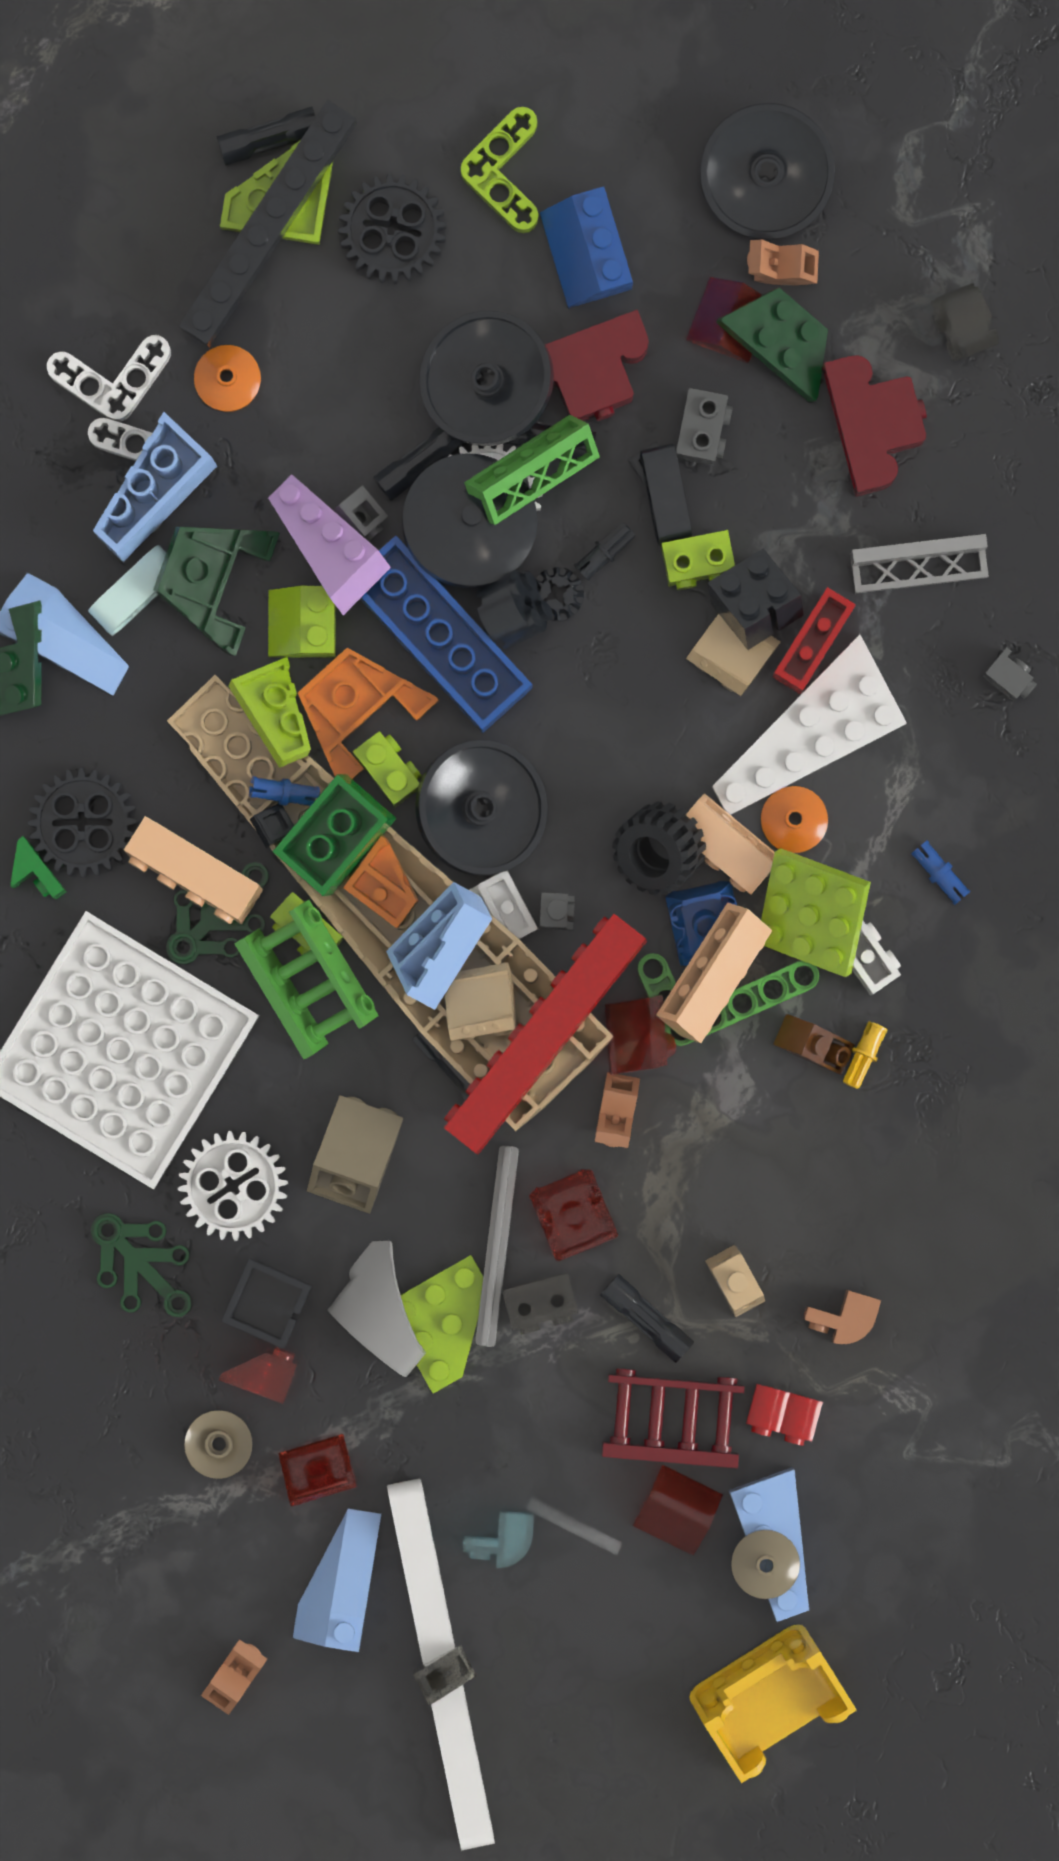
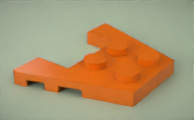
[298,648,439,779]

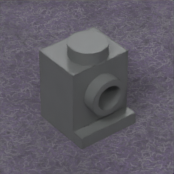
[333,485,388,541]
[982,647,1037,702]
[540,892,575,930]

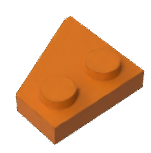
[343,835,419,928]

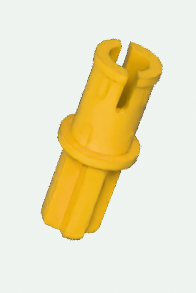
[843,1021,888,1089]

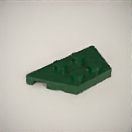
[716,288,828,403]

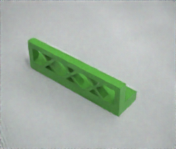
[464,415,600,525]

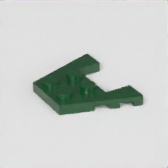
[153,527,280,656]
[0,600,42,715]

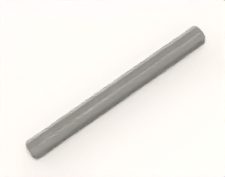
[475,1146,519,1347]

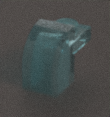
[463,1511,534,1568]

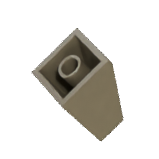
[307,1095,403,1214]

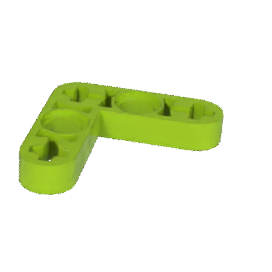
[461,107,538,233]

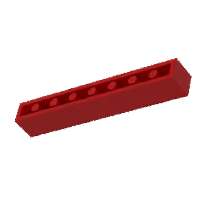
[444,914,647,1155]

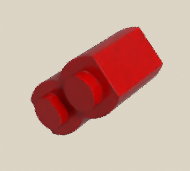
[746,1383,823,1446]

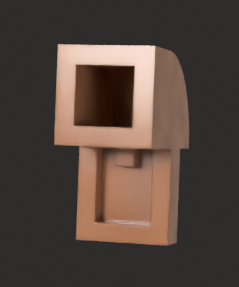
[747,239,819,285]
[595,1072,640,1148]
[803,1290,881,1344]
[201,1639,267,1715]

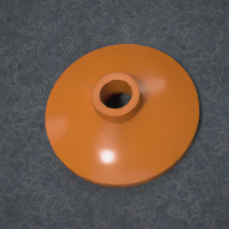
[194,345,261,412]
[761,786,828,853]

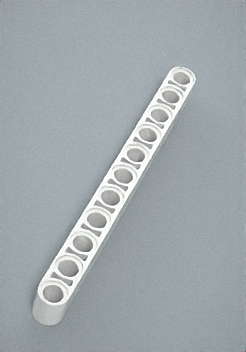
[387,1478,495,1850]

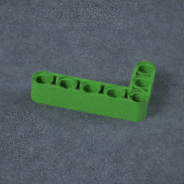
[637,953,820,1047]

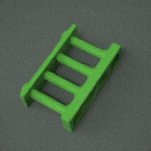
[234,900,379,1059]

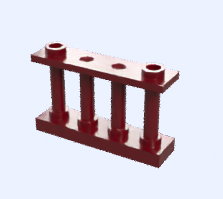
[602,1368,745,1468]

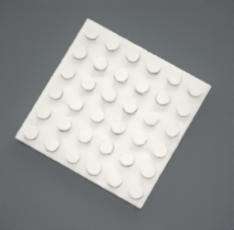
[0,911,259,1189]

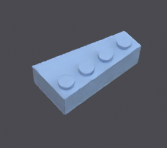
[93,412,217,562]
[729,1467,809,1622]

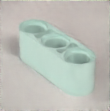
[88,545,166,636]

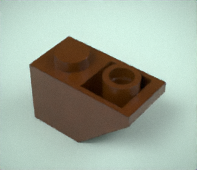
[773,1014,855,1075]

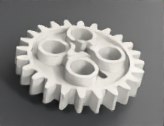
[178,1131,288,1241]

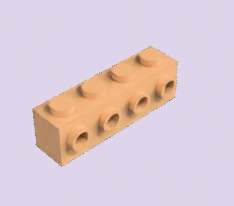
[124,816,263,925]
[656,903,772,1043]

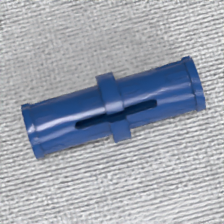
[249,776,320,806]
[911,840,971,905]

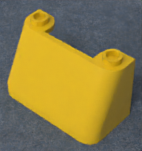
[689,1624,857,1783]

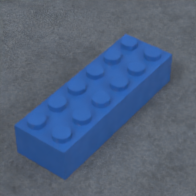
[360,535,532,734]

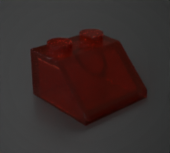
[219,1347,300,1404]

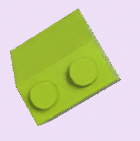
[268,586,336,658]

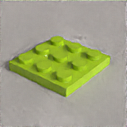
[761,848,871,978]

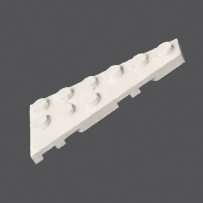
[712,635,907,815]

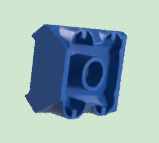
[665,880,737,966]

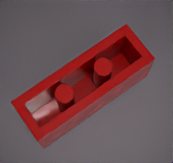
[772,587,856,695]

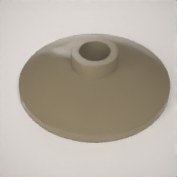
[184,1410,253,1479]
[731,1530,800,1599]

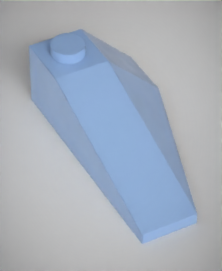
[0,573,129,696]
[293,1508,381,1652]

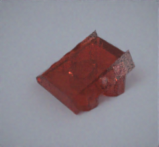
[605,995,677,1075]
[529,1169,618,1261]

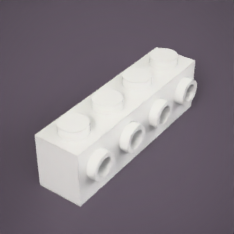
[852,921,901,996]

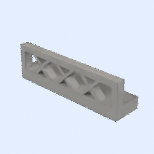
[850,534,989,594]

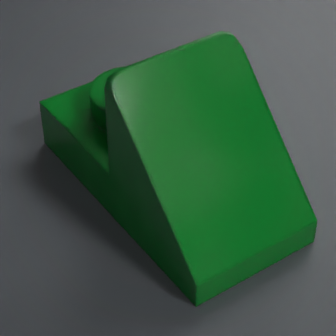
[11,836,67,900]

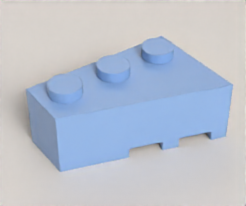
[386,882,492,1010]

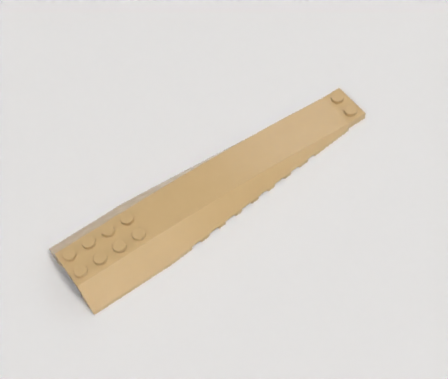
[167,675,614,1131]

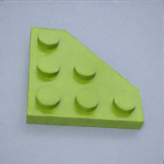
[220,140,333,245]
[401,1255,483,1394]

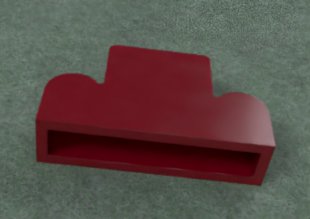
[545,310,649,421]
[822,355,927,497]

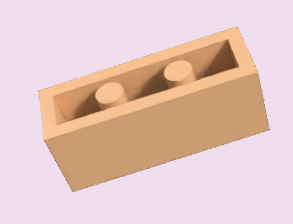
[686,793,775,895]

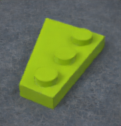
[228,657,311,768]

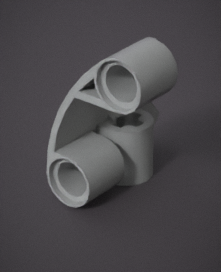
[328,1241,426,1377]

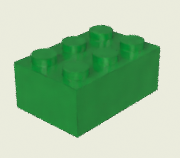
[273,774,397,896]

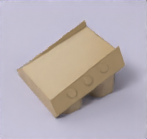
[686,614,780,696]
[445,962,517,1041]

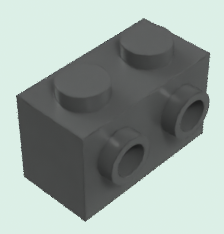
[676,388,733,466]

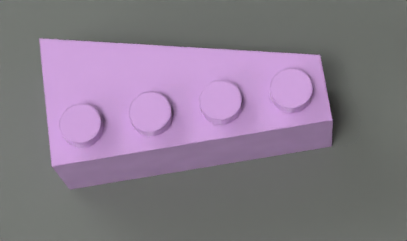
[268,474,391,615]

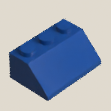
[539,186,633,309]

